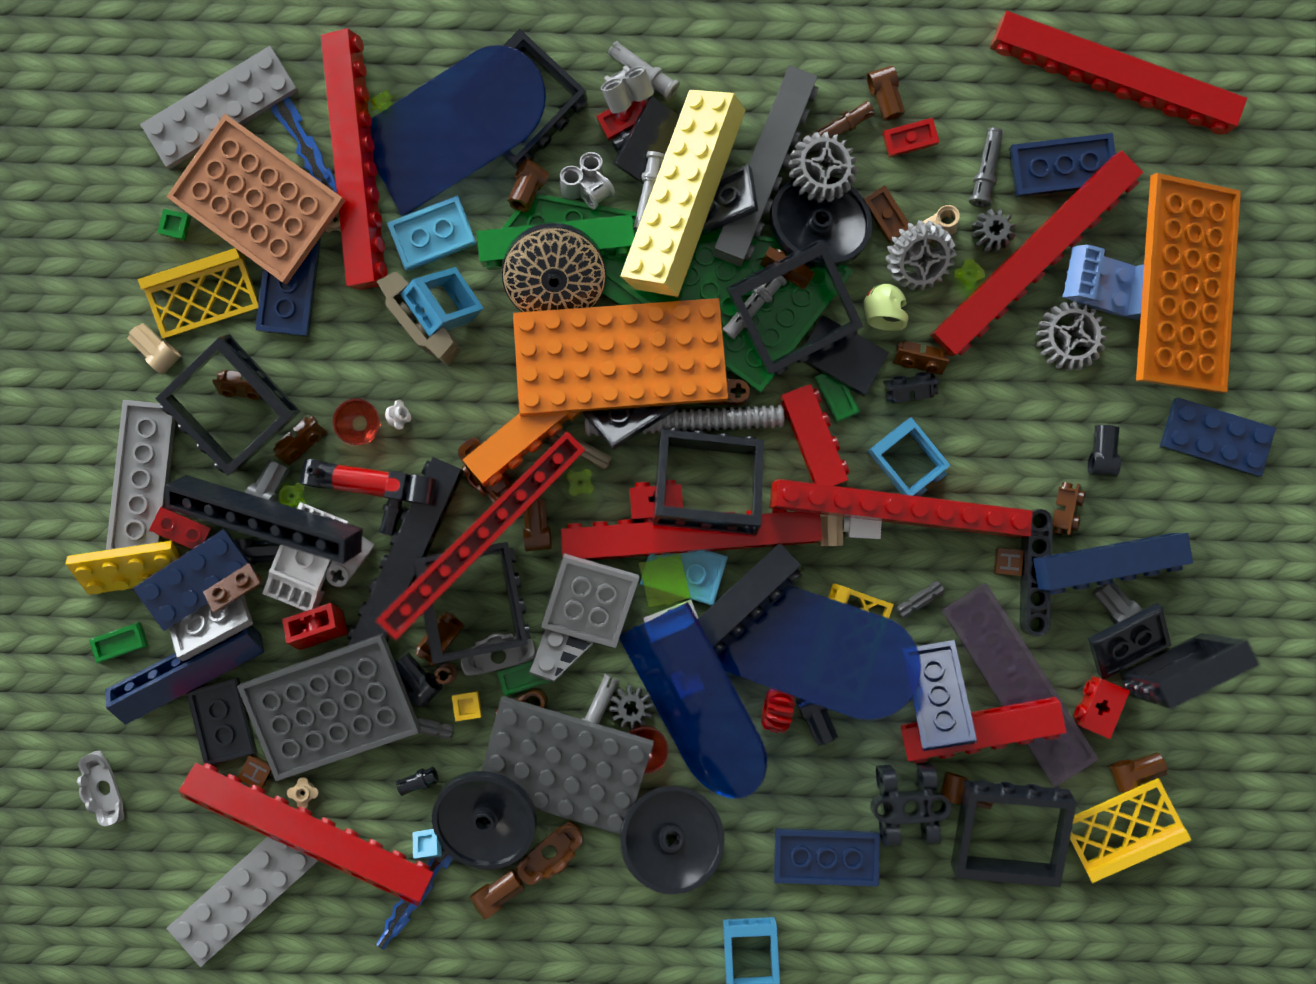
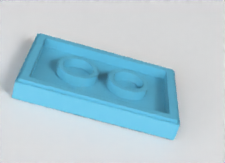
[387,196,477,271]
[640,550,728,605]

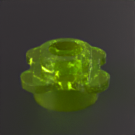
[370,89,395,112]
[954,258,985,289]
[567,469,594,496]
[279,483,305,508]

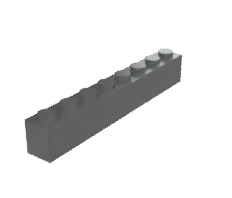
[713,65,819,267]

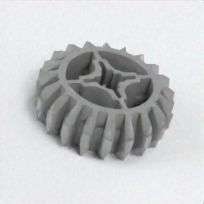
[788,131,858,203]
[885,220,956,290]
[1036,301,1108,371]

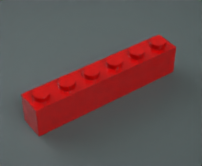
[900,697,1067,763]

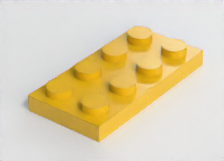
[66,541,181,595]

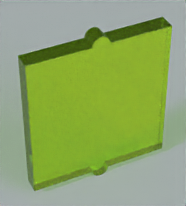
[639,554,690,607]

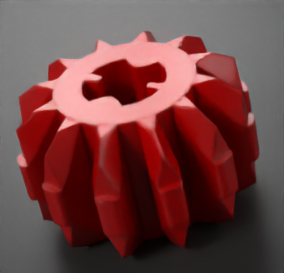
[761,688,795,733]

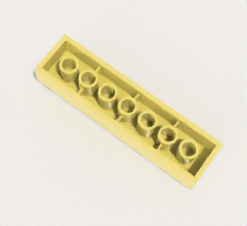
[621,90,746,297]

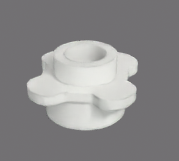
[385,400,411,430]

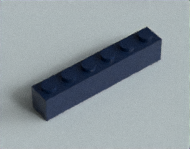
[1033,533,1193,594]
[105,625,264,725]

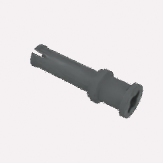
[969,128,1004,207]

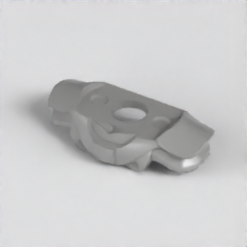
[461,633,536,675]
[77,751,124,826]

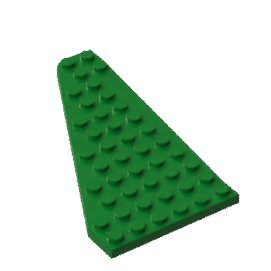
[502,194,853,393]

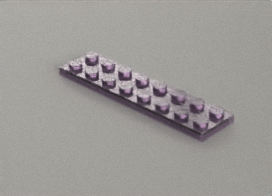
[941,583,1098,787]

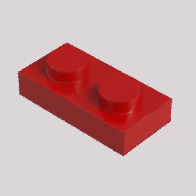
[596,100,646,141]
[882,118,940,158]

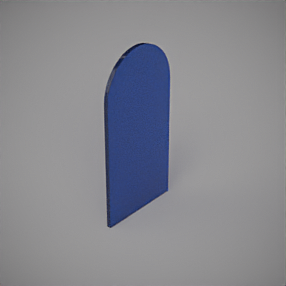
[370,45,546,216]
[713,571,921,720]
[619,602,767,798]

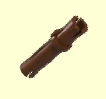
[801,101,875,154]

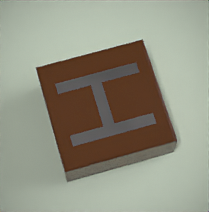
[994,548,1024,576]
[238,754,272,789]

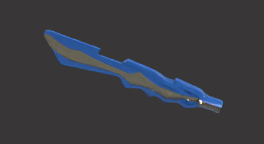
[271,96,337,193]
[376,846,454,949]

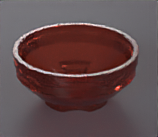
[332,398,380,445]
[629,726,668,774]

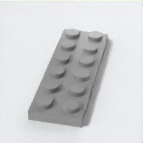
[140,46,299,170]
[106,400,176,550]
[166,837,318,967]

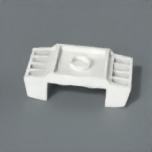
[262,502,351,611]

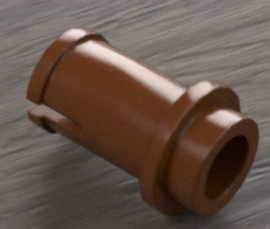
[435,663,458,684]

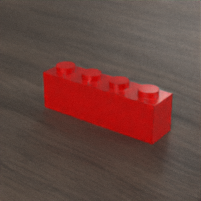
[780,384,850,486]

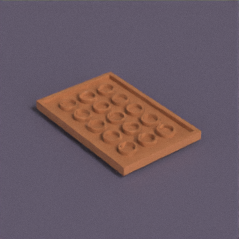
[166,114,346,285]

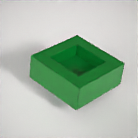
[157,208,191,241]

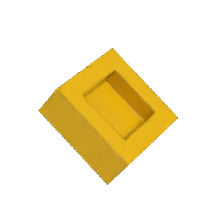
[452,691,482,722]

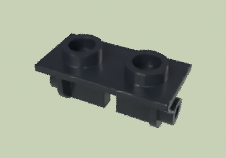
[883,372,940,404]

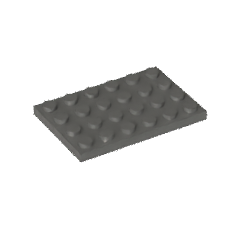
[237,634,421,781]
[482,696,654,834]

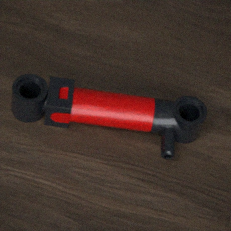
[300,458,436,506]

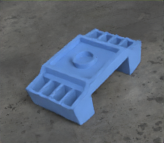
[1063,245,1144,320]

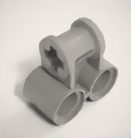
[601,65,654,113]
[560,152,615,210]
[326,536,375,587]

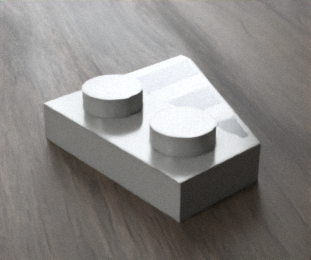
[530,629,594,682]

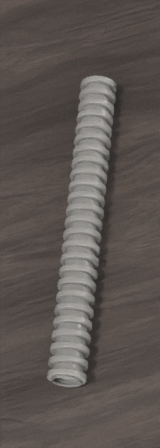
[585,405,784,437]

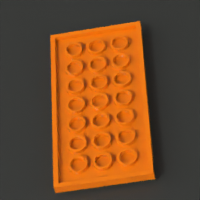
[1136,173,1241,393]
[513,298,728,416]

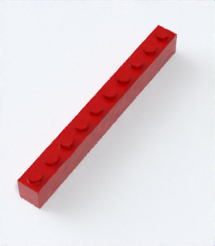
[990,10,1247,134]
[321,28,387,290]
[930,150,1144,357]
[376,432,585,641]
[769,479,1033,538]
[561,509,822,560]
[179,763,433,906]

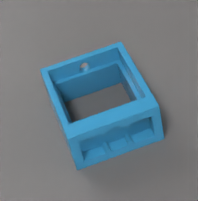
[400,267,484,337]
[867,417,951,496]
[723,917,780,984]

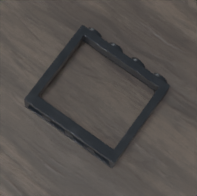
[449,28,587,170]
[726,240,863,375]
[155,334,301,476]
[653,428,764,536]
[413,542,531,664]
[1120,633,1260,709]
[951,779,1077,887]

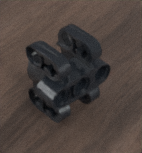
[870,762,952,847]

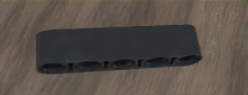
[1019,509,1053,637]

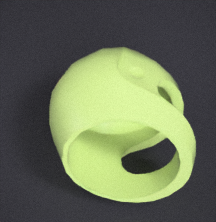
[864,284,909,331]

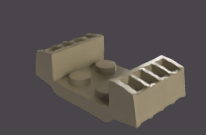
[377,272,461,366]

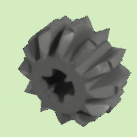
[971,209,1016,253]
[609,685,654,730]

